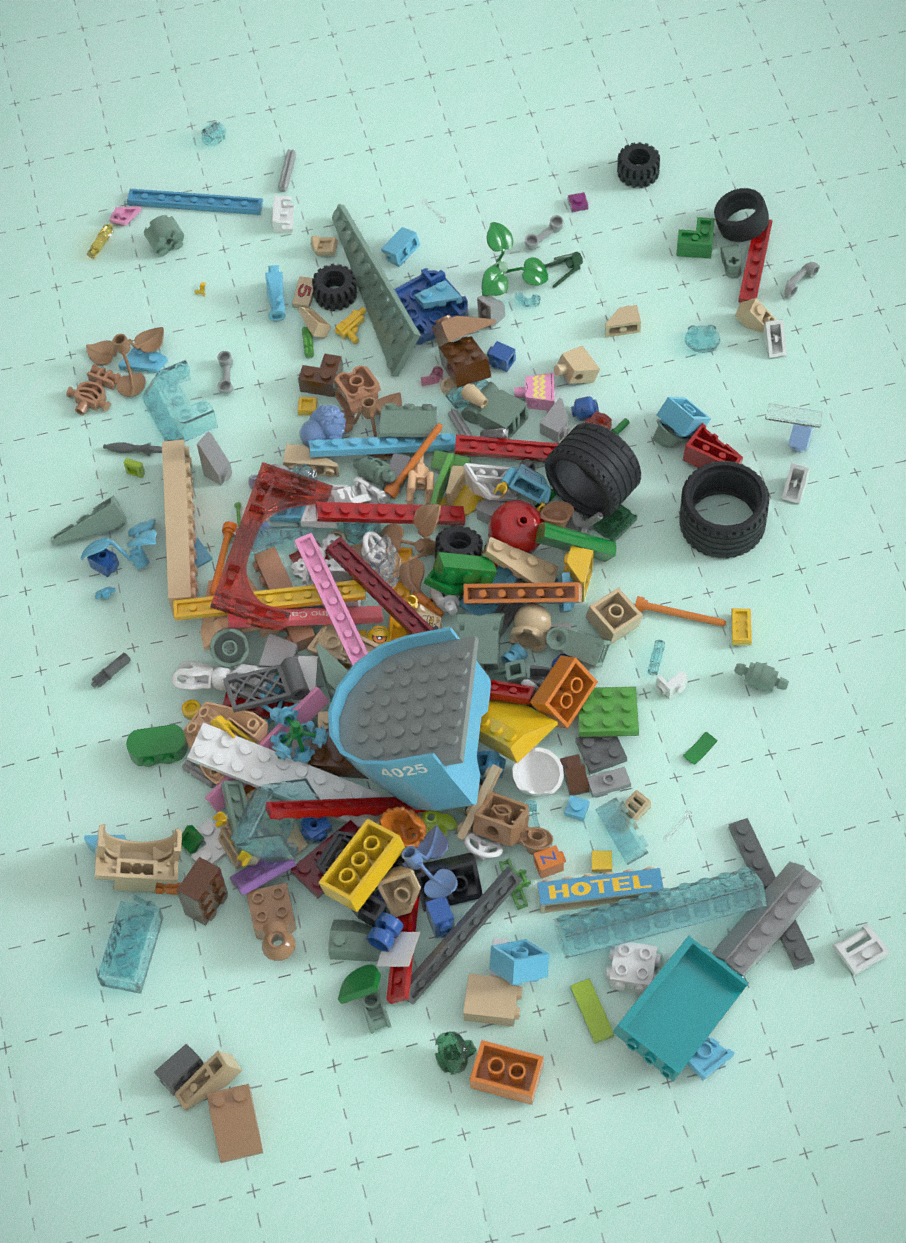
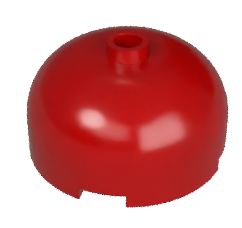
[488,500,544,554]

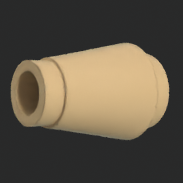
[461,383,488,408]

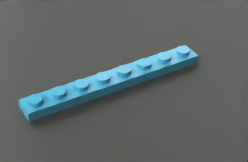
[309,433,455,457]

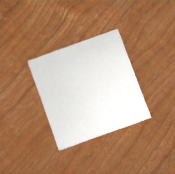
[376,932,420,967]

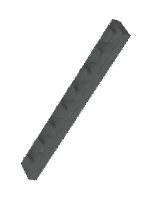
[728,818,815,970]
[407,866,521,1004]

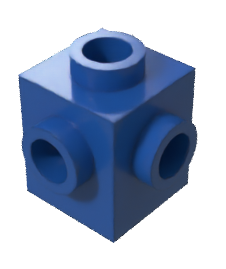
[300,817,333,844]

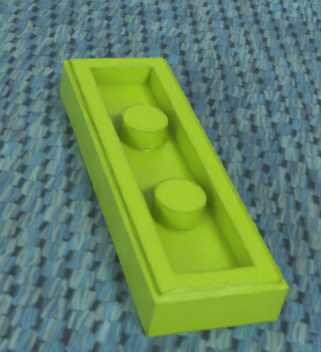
[570,978,614,1044]

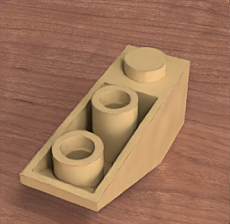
[283,444,339,477]

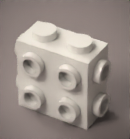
[606,940,661,994]

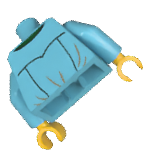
[493,464,551,512]

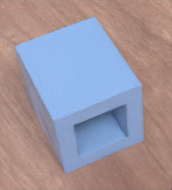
[788,422,814,452]

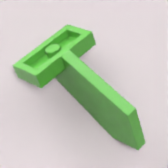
[430,450,471,505]

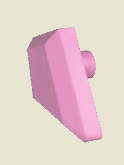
[109,207,142,226]

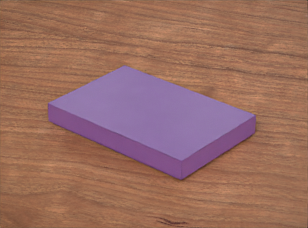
[230,848,296,895]

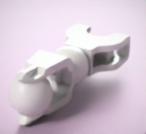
[172,661,272,697]

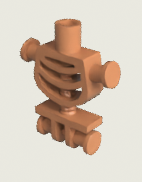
[67,364,121,415]

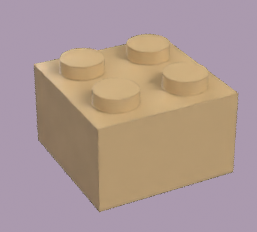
[585,587,643,645]

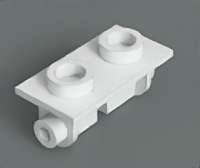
[354,477,391,504]

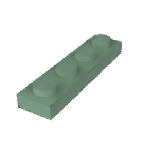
[221,781,258,853]

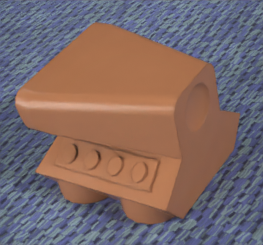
[333,366,381,417]

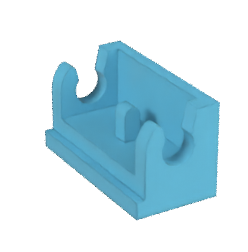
[381,227,420,267]

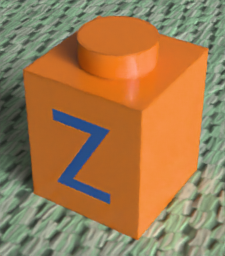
[533,845,566,879]

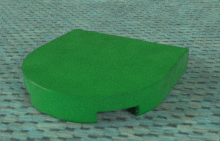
[423,569,464,595]
[338,964,381,1004]

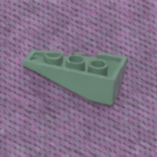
[51,495,126,545]
[328,919,414,962]

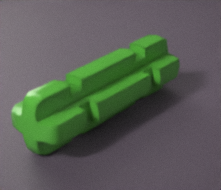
[302,327,314,358]

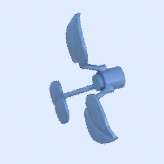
[372,826,457,903]

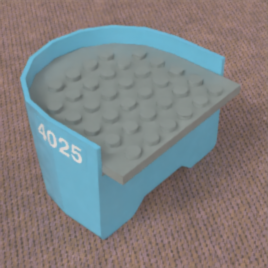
[328,627,491,811]

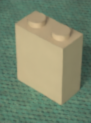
[463,973,523,1027]

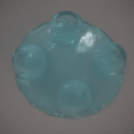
[685,325,720,353]

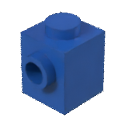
[487,341,516,372]
[87,548,119,577]

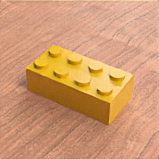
[318,819,405,912]

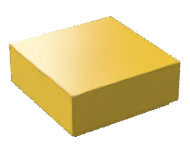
[298,397,317,415]
[591,850,612,872]

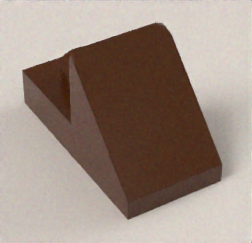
[560,754,589,796]

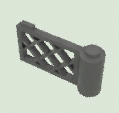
[223,657,310,713]

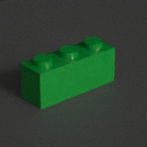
[433,552,497,584]

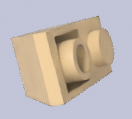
[735,298,776,333]

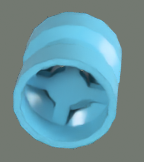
[501,643,528,664]

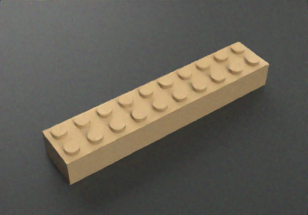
[162,439,199,618]

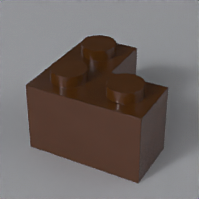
[298,353,343,397]

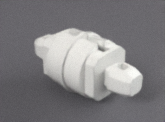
[430,588,460,615]

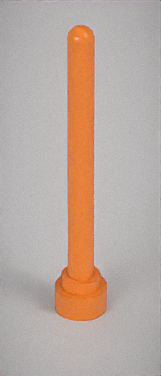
[383,423,443,499]
[210,521,238,596]
[635,596,726,627]

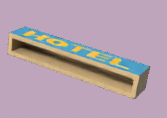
[537,867,664,913]

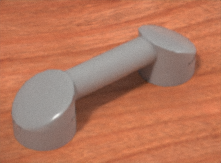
[525,215,564,249]
[784,262,820,298]
[217,351,234,394]

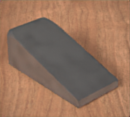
[383,453,411,494]

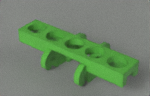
[499,858,531,910]

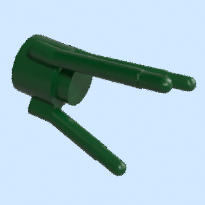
[544,251,583,288]

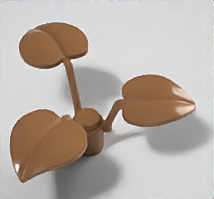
[86,327,164,398]
[341,392,402,460]
[380,504,441,593]

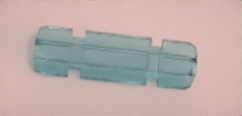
[647,639,665,676]

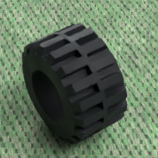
[617,142,660,188]
[312,264,357,311]
[434,525,483,560]

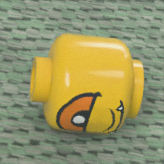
[367,626,391,645]

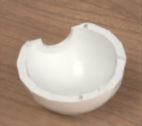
[512,748,564,796]

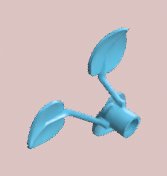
[81,518,157,569]

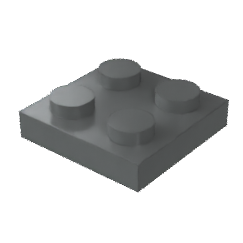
[575,736,627,775]

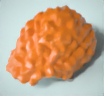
[379,807,427,848]

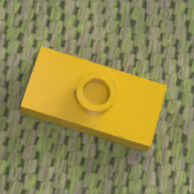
[731,608,752,645]

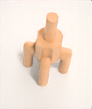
[406,454,434,505]

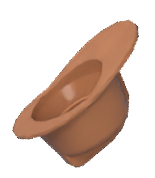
[540,501,574,528]

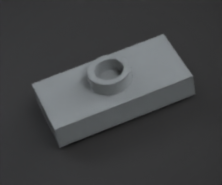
[587,766,631,797]

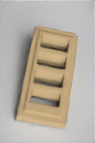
[298,307,331,338]
[446,466,466,506]
[609,790,651,834]

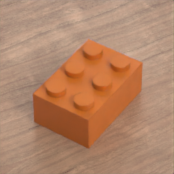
[530,656,598,728]
[470,1040,544,1105]

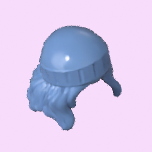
[299,405,346,448]

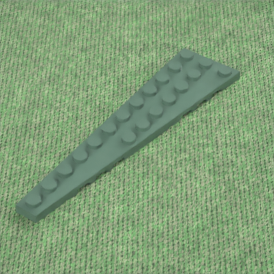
[332,204,421,377]

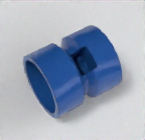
[366,912,404,952]

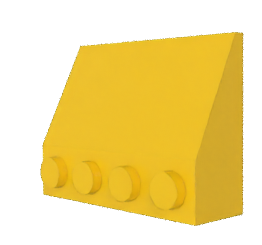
[478,699,558,764]

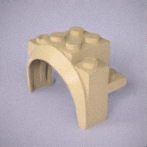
[94,824,182,893]

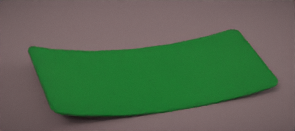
[683,732,718,765]

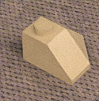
[377,866,421,917]

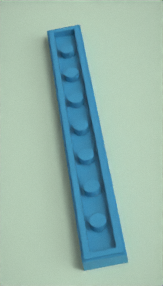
[127,188,263,215]

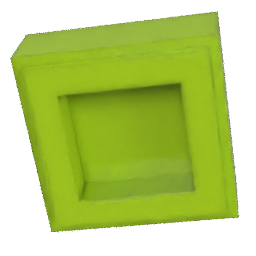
[123,458,145,478]

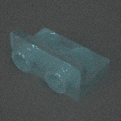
[445,379,489,409]

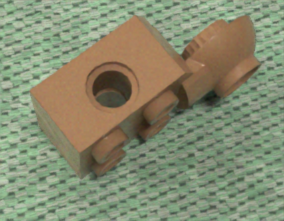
[473,792,554,855]
[247,883,297,961]

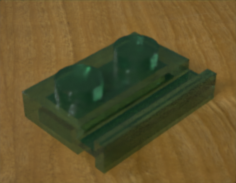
[592,504,637,542]

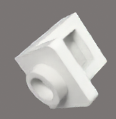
[656,671,687,699]

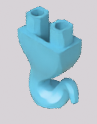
[265,265,286,321]

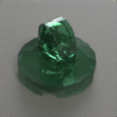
[435,1031,477,1075]

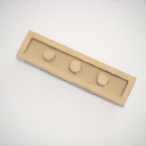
[456,764,503,840]

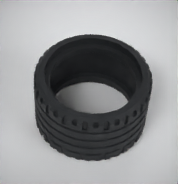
[545,423,641,518]
[679,461,770,559]

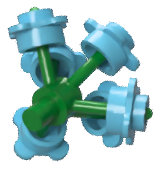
[270,707,328,763]

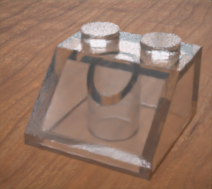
[362,535,401,588]

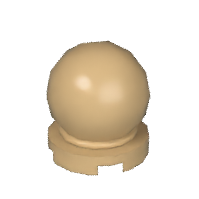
[509,603,551,653]

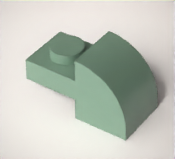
[488,659,527,684]

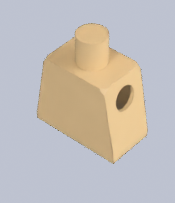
[554,346,600,384]

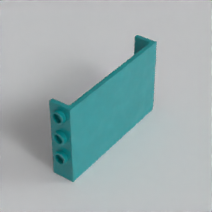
[612,935,749,1082]

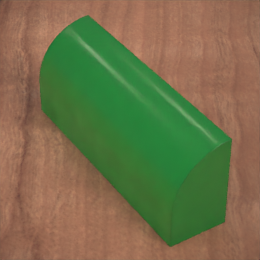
[535,522,616,562]

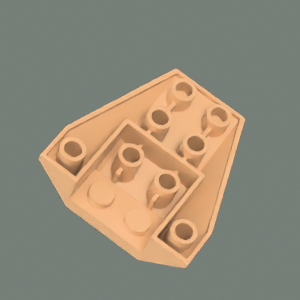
[183,701,268,785]

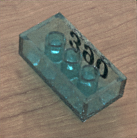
[97,901,164,994]

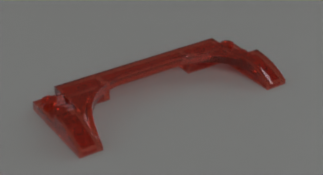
[210,462,333,630]

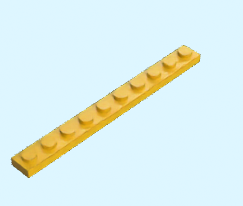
[173,580,366,621]

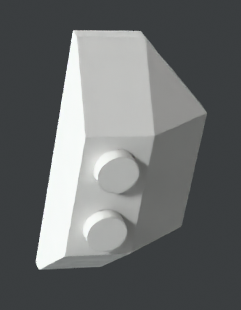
[463,463,519,501]

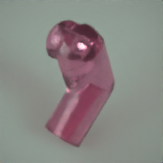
[420,366,443,386]

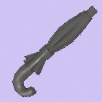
[103,442,162,456]

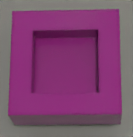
[568,192,588,212]

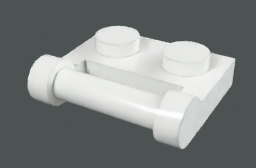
[832,924,890,976]

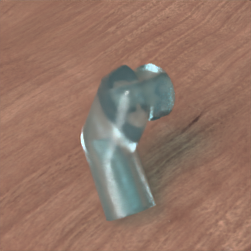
[514,292,541,307]

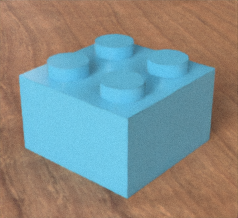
[656,397,711,437]
[489,939,549,986]

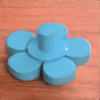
[95,587,116,600]

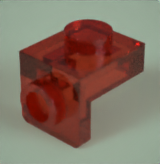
[585,411,612,429]

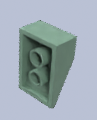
[316,644,349,703]

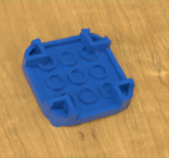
[393,268,468,345]

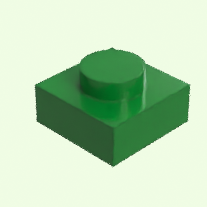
[181,825,204,854]

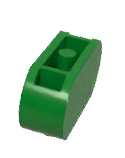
[126,724,188,767]

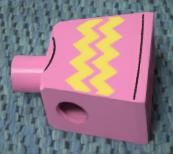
[514,373,554,411]

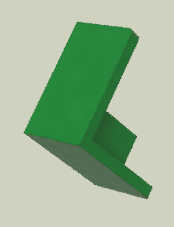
[676,217,715,259]

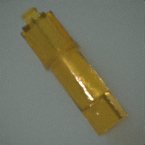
[87,223,114,259]

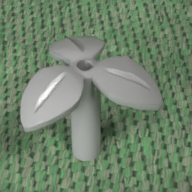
[572,512,603,535]

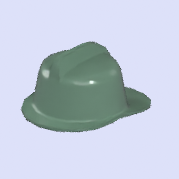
[653,419,691,447]

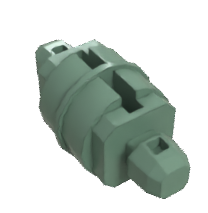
[353,456,396,485]
[734,662,789,692]

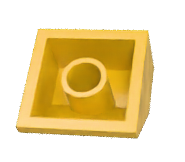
[564,546,594,602]

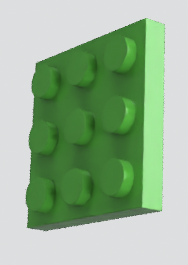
[578,687,639,737]

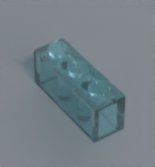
[595,798,649,865]

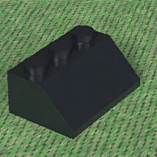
[414,852,483,912]

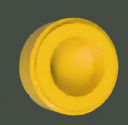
[182,699,201,720]

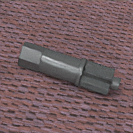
[91,652,131,688]

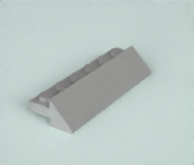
[712,861,822,977]

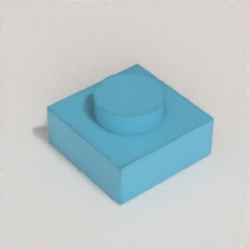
[564,795,590,821]

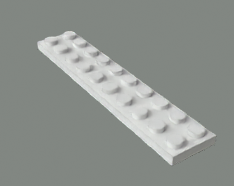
[187,723,388,828]

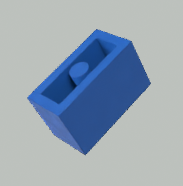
[426,897,454,938]

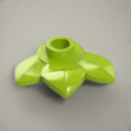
[421,810,457,838]

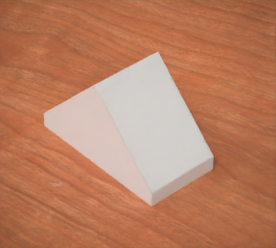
[763,319,787,358]
[781,463,810,504]

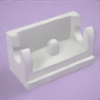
[272,195,295,233]
[332,484,372,503]

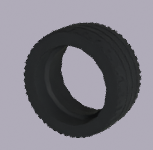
[714,188,769,242]

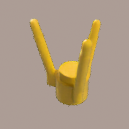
[210,715,257,744]

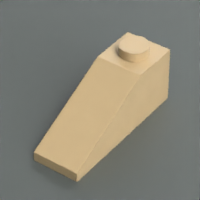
[174,1050,242,1111]

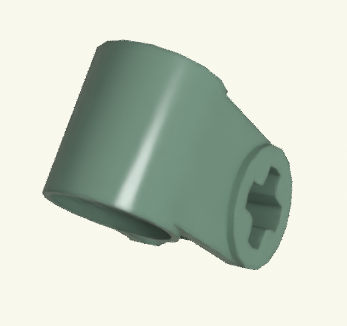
[721,245,742,278]
[361,992,391,1034]

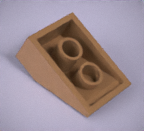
[431,315,496,346]
[207,1084,263,1163]

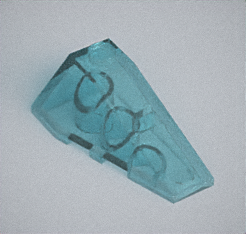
[233,525,313,558]

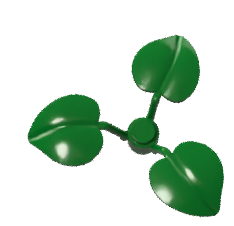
[482,222,548,296]

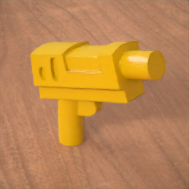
[335,307,367,344]

